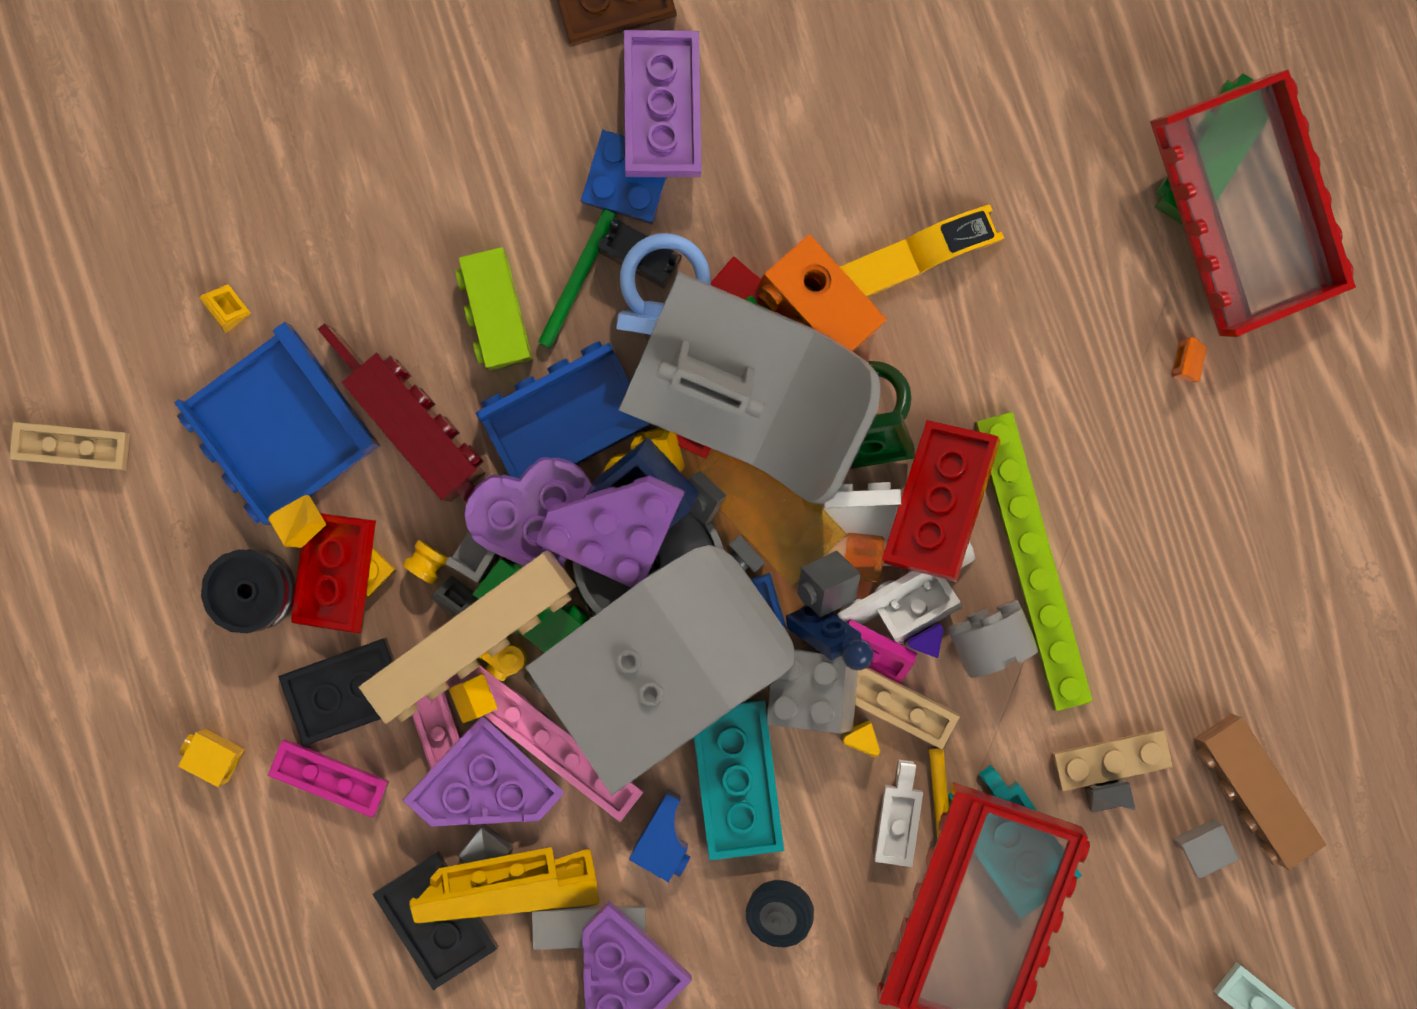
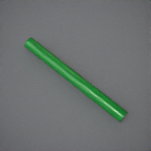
[538,209,617,349]

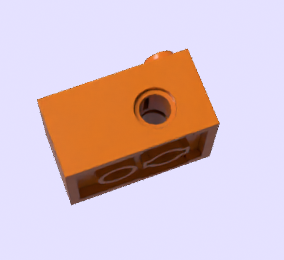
[756,234,887,352]

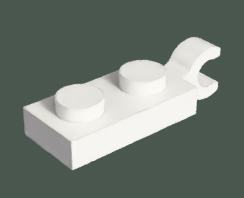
[874,759,923,867]

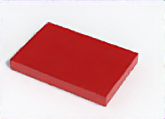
[291,513,376,633]

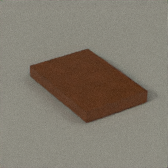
[557,0,677,47]

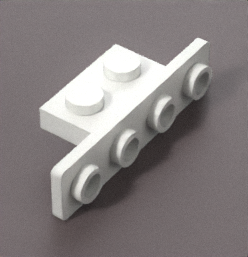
[837,542,975,643]

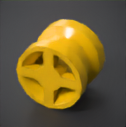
[402,539,448,585]

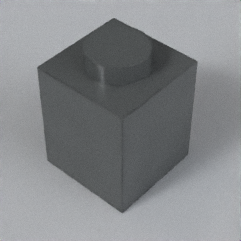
[797,551,861,617]

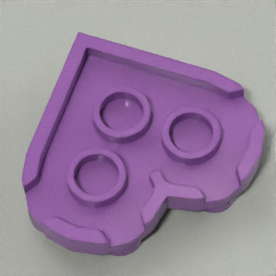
[465,457,591,567]

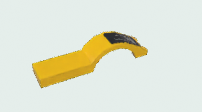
[840,204,1004,297]

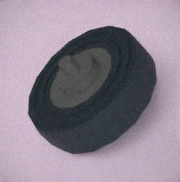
[746,880,814,948]

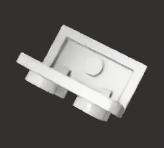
[821,482,901,567]

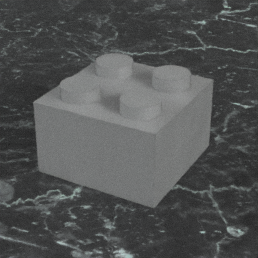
[767,648,858,733]

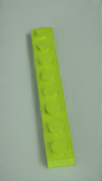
[975,412,1093,711]

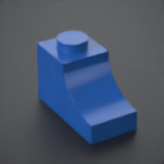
[629,789,690,883]

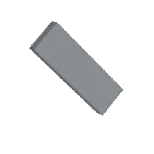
[532,905,646,950]

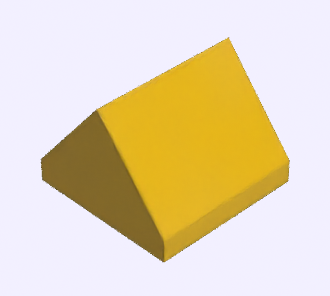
[200,284,251,334]
[448,674,498,723]
[840,720,880,757]

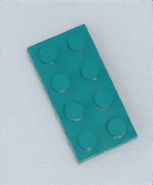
[694,699,784,861]

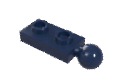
[786,605,874,671]

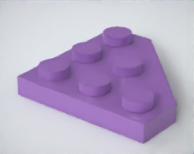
[535,475,685,588]
[402,716,565,827]
[582,900,692,1009]

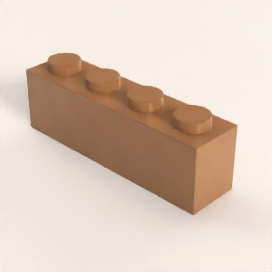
[1195,714,1326,870]

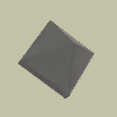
[431,575,478,617]

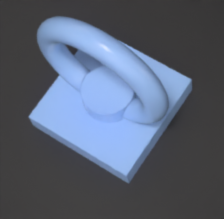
[617,233,711,335]

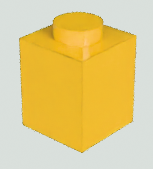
[178,729,245,787]

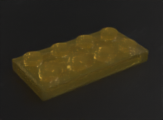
[689,450,847,587]

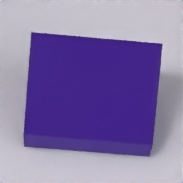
[904,623,944,658]

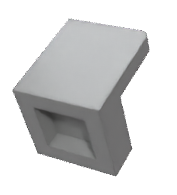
[445,531,499,583]
[1173,819,1240,878]

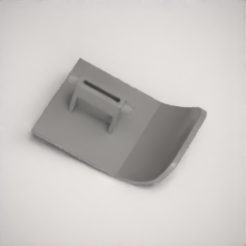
[619,272,880,504]
[525,545,795,796]

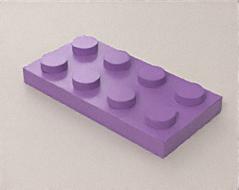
[624,30,702,177]

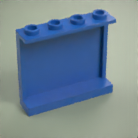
[174,322,381,525]

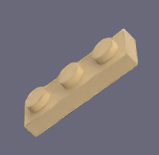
[9,422,130,471]
[855,667,960,750]
[1052,729,1173,791]

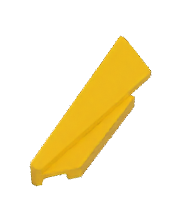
[410,847,599,923]

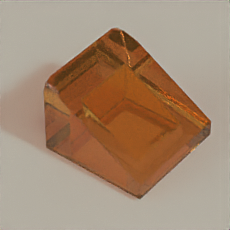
[844,533,885,582]

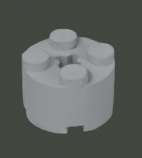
[948,600,1038,678]

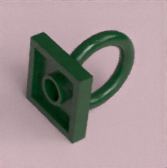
[849,361,915,469]

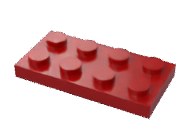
[882,420,1001,582]

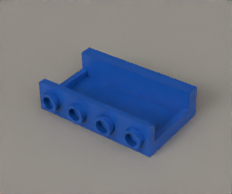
[476,341,653,479]

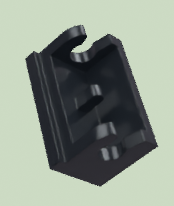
[597,219,682,288]

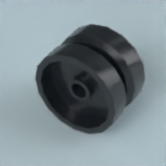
[201,549,296,633]

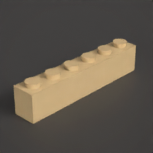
[359,550,576,724]

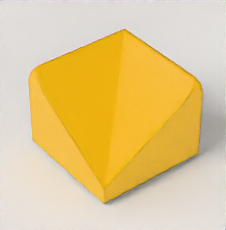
[268,495,327,548]

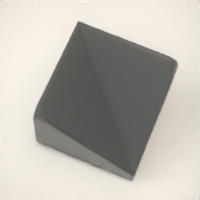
[1085,778,1135,812]
[458,824,513,863]

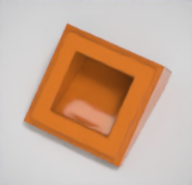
[1172,337,1207,382]

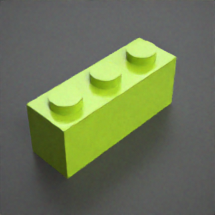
[455,247,533,371]

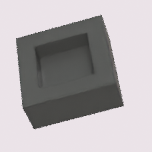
[689,471,727,525]
[729,535,765,572]

